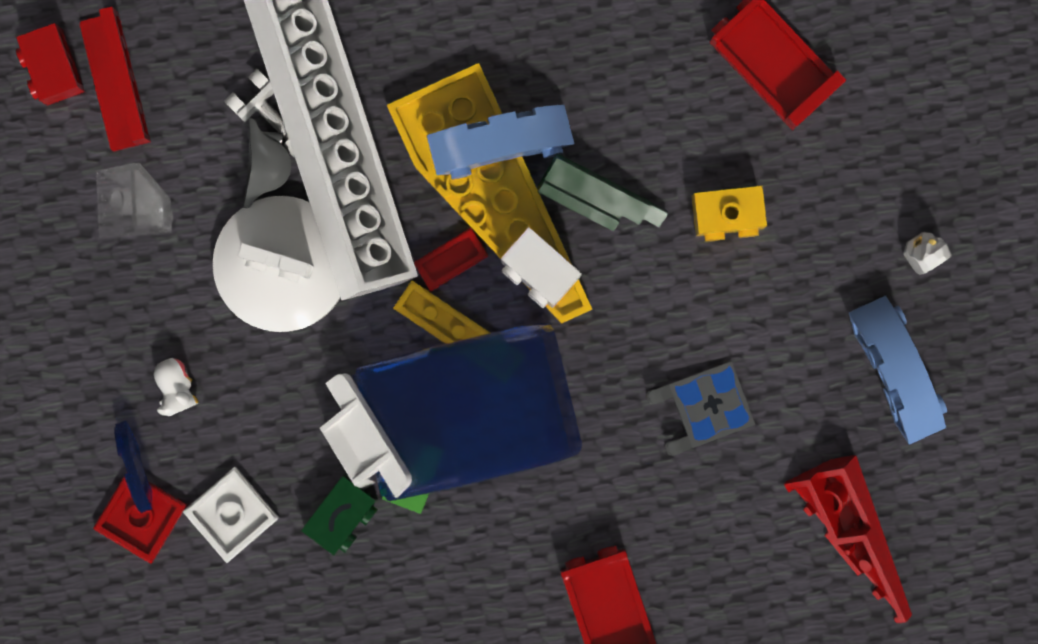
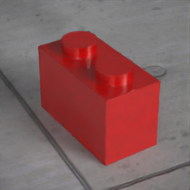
[16,23,85,106]

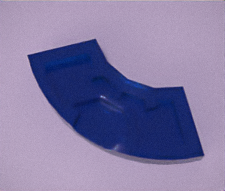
[114,420,153,513]

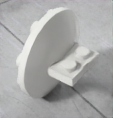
[213,196,341,332]

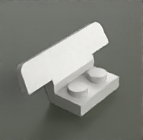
[320,373,412,498]

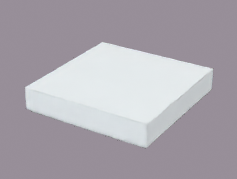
[183,467,279,563]

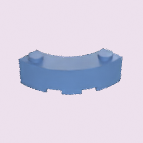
[427,105,574,179]
[848,296,947,445]

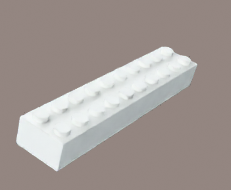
[244,0,418,301]

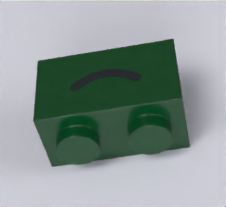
[301,475,378,556]

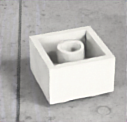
[501,228,582,309]

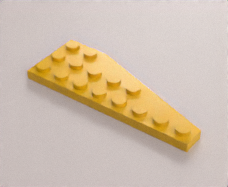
[387,63,592,324]

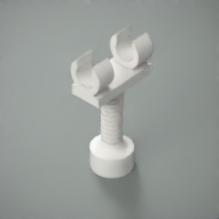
[224,69,295,157]

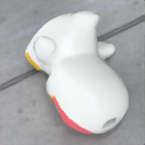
[154,358,199,417]

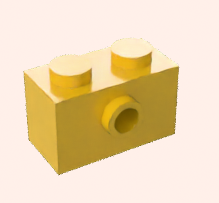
[691,186,767,242]

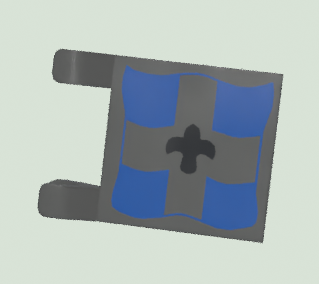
[646,361,755,455]

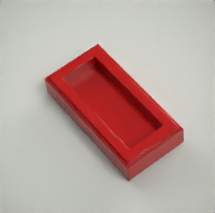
[414,228,489,292]

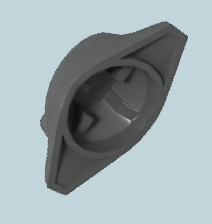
[243,118,291,208]

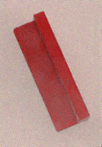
[79,6,151,151]

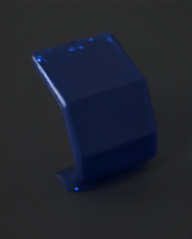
[352,323,582,501]

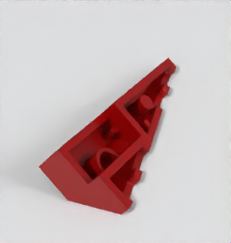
[784,455,912,623]

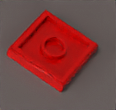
[93,470,188,564]

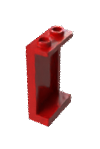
[710,0,846,131]
[560,545,656,644]

